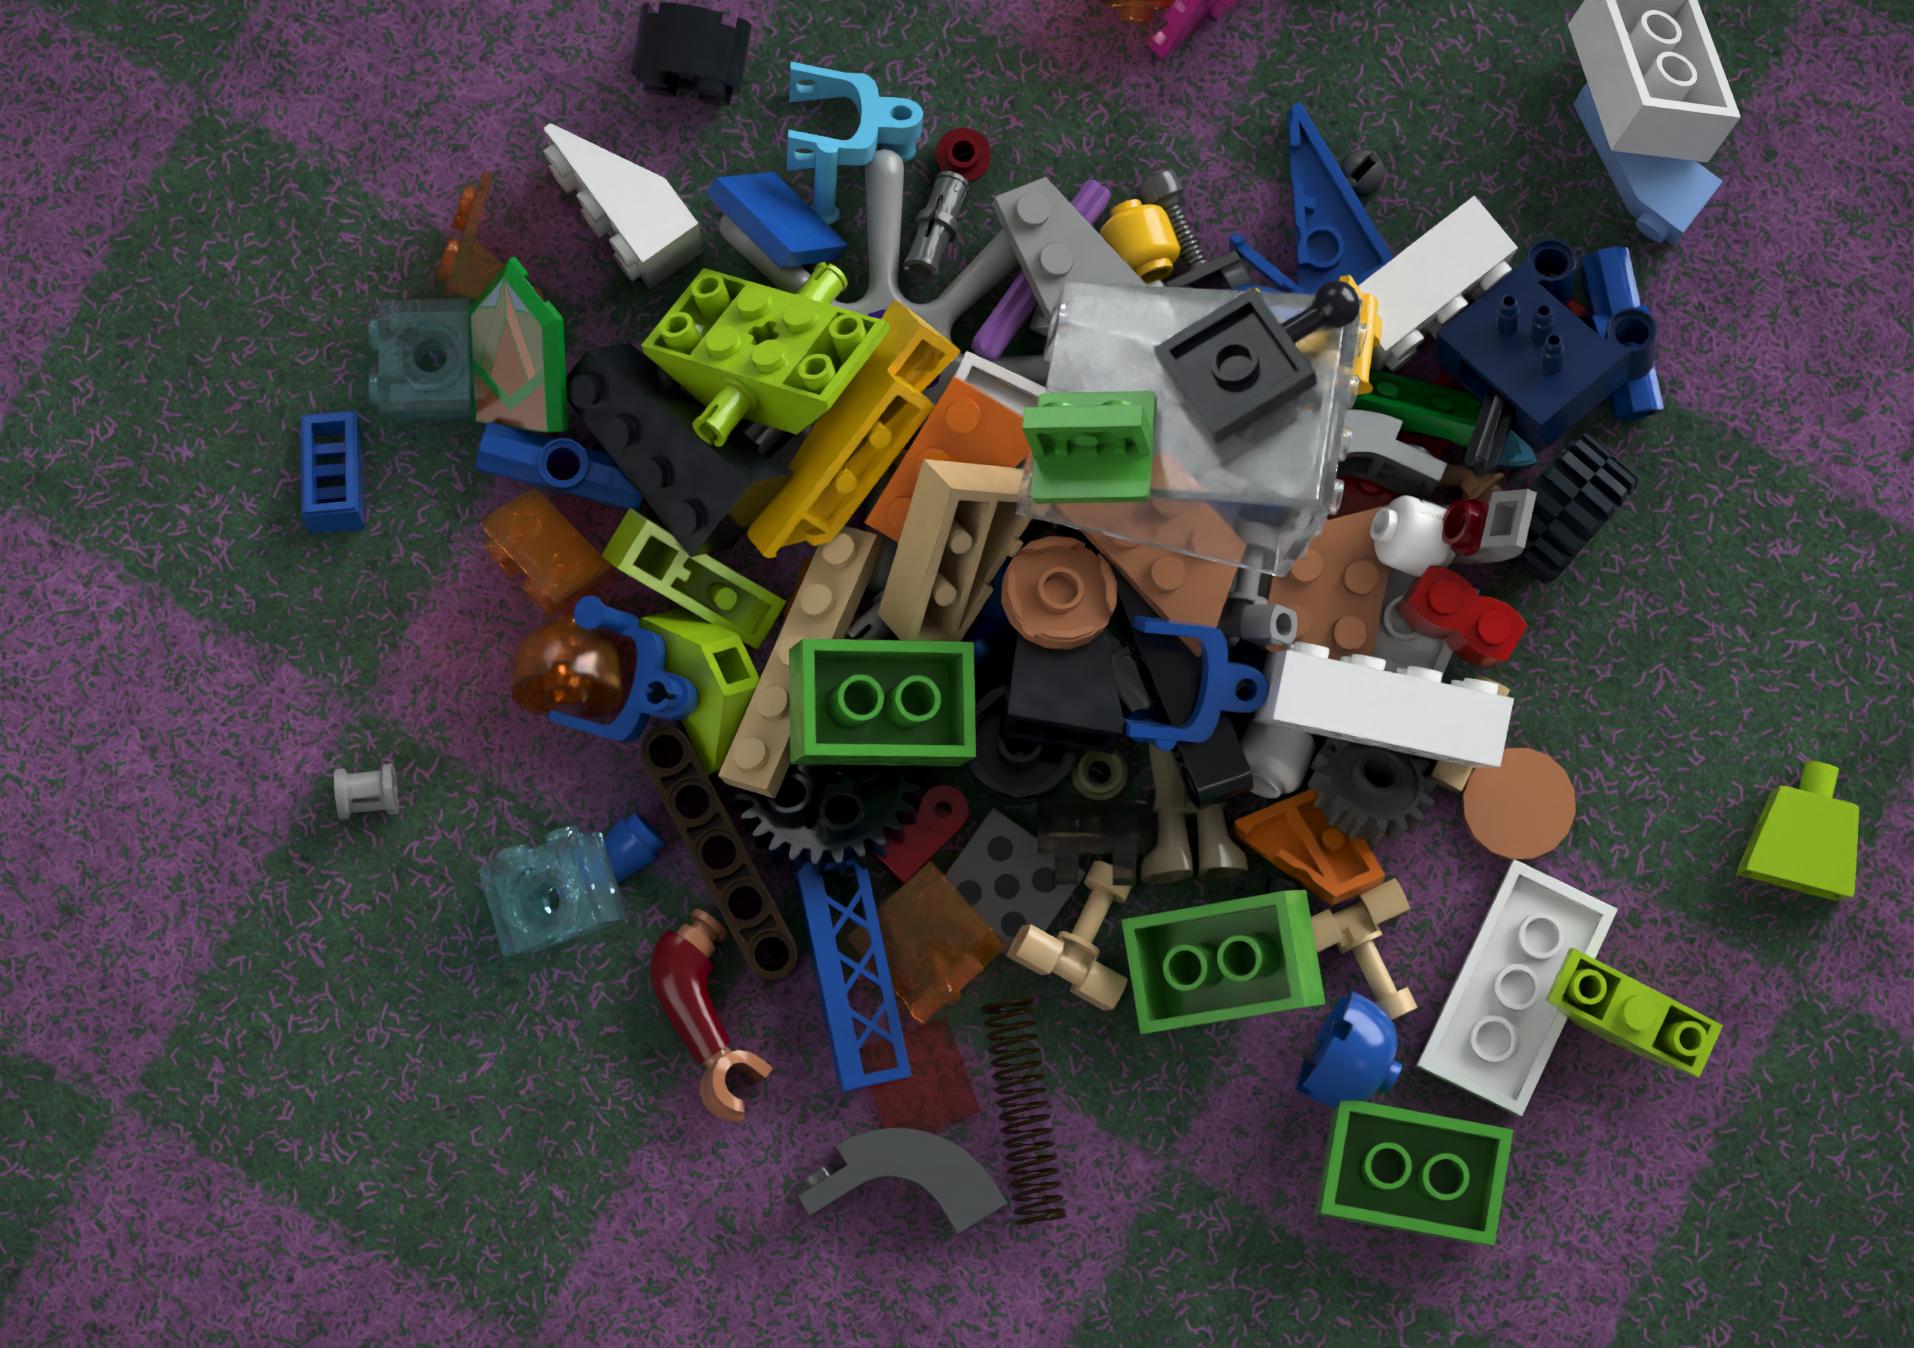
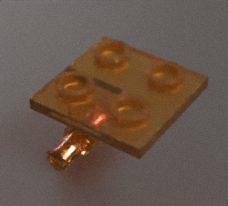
[435,171,544,302]
[846,861,1008,1024]

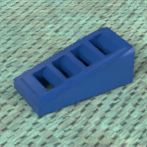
[301,411,365,533]

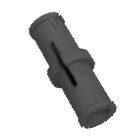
[903,171,970,282]

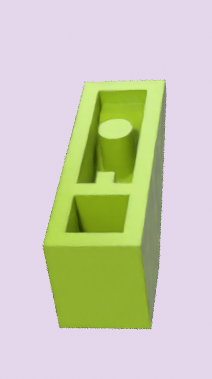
[601,508,787,650]

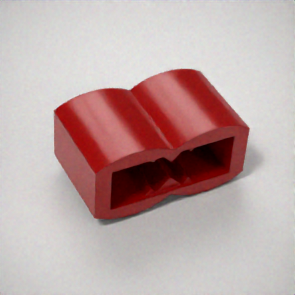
[1396,566,1527,668]

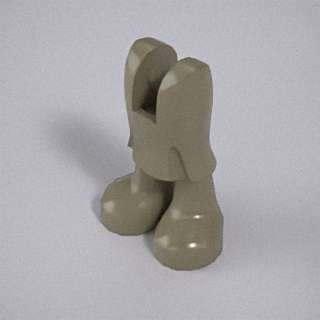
[1140,743,1249,884]

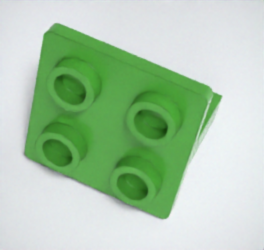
[1022,390,1157,504]

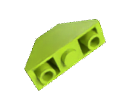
[639,608,760,775]
[1546,948,1723,1078]

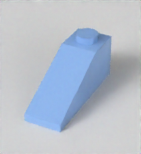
[1573,82,1723,246]

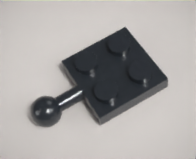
[1153,281,1360,445]

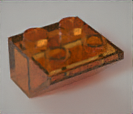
[479,487,617,623]

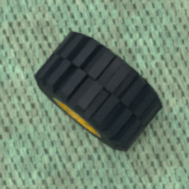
[1514,432,1639,585]

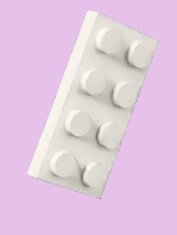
[1415,859,1618,1117]

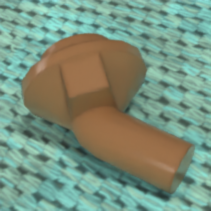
[1436,465,1507,501]

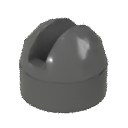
[1340,150,1385,197]

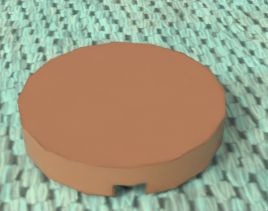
[1001,536,1117,650]
[1461,748,1576,861]

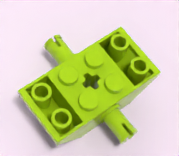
[641,262,891,447]

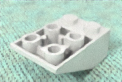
[543,123,704,289]

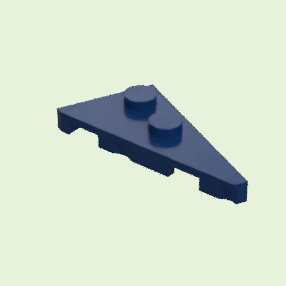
[1286,102,1393,311]

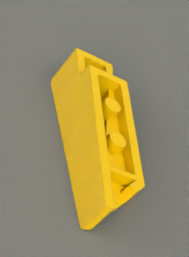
[747,300,960,559]

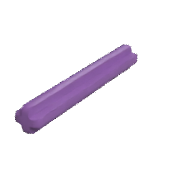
[971,180,1111,362]

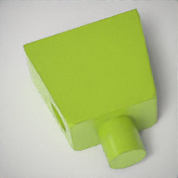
[1736,761,1859,902]

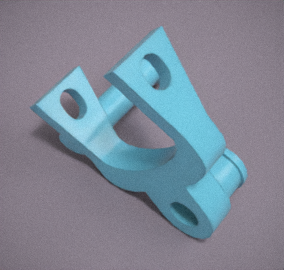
[787,62,923,225]

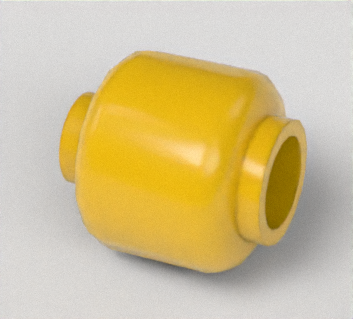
[1099,199,1180,284]

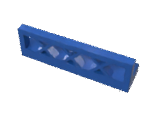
[793,859,912,1095]

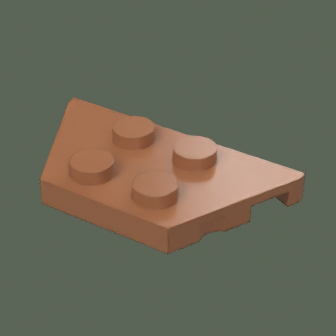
[1056,454,1248,657]
[1256,505,1390,661]

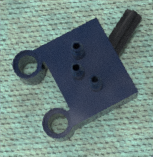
[1436,238,1658,476]

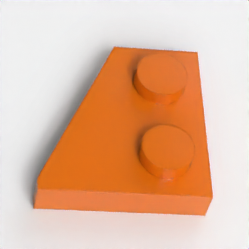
[1232,789,1385,906]

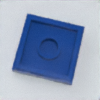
[705,172,849,268]

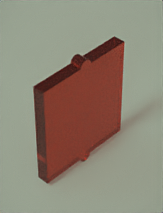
[859,1017,981,1134]

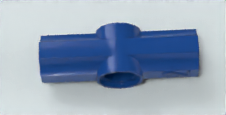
[1579,246,1664,422]
[475,421,645,513]

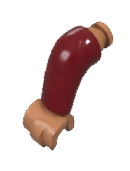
[649,909,773,1123]

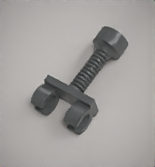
[1135,170,1252,326]

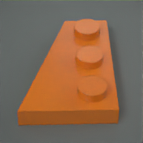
[864,374,1032,543]

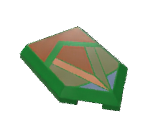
[468,257,568,432]

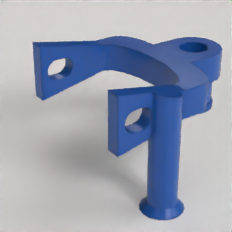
[547,596,698,743]
[1123,615,1269,751]

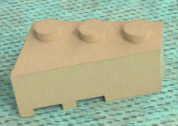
[878,459,1049,642]

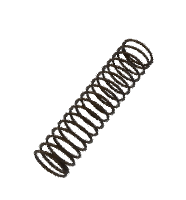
[981,998,1067,1225]

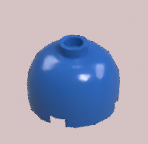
[1295,990,1402,1108]

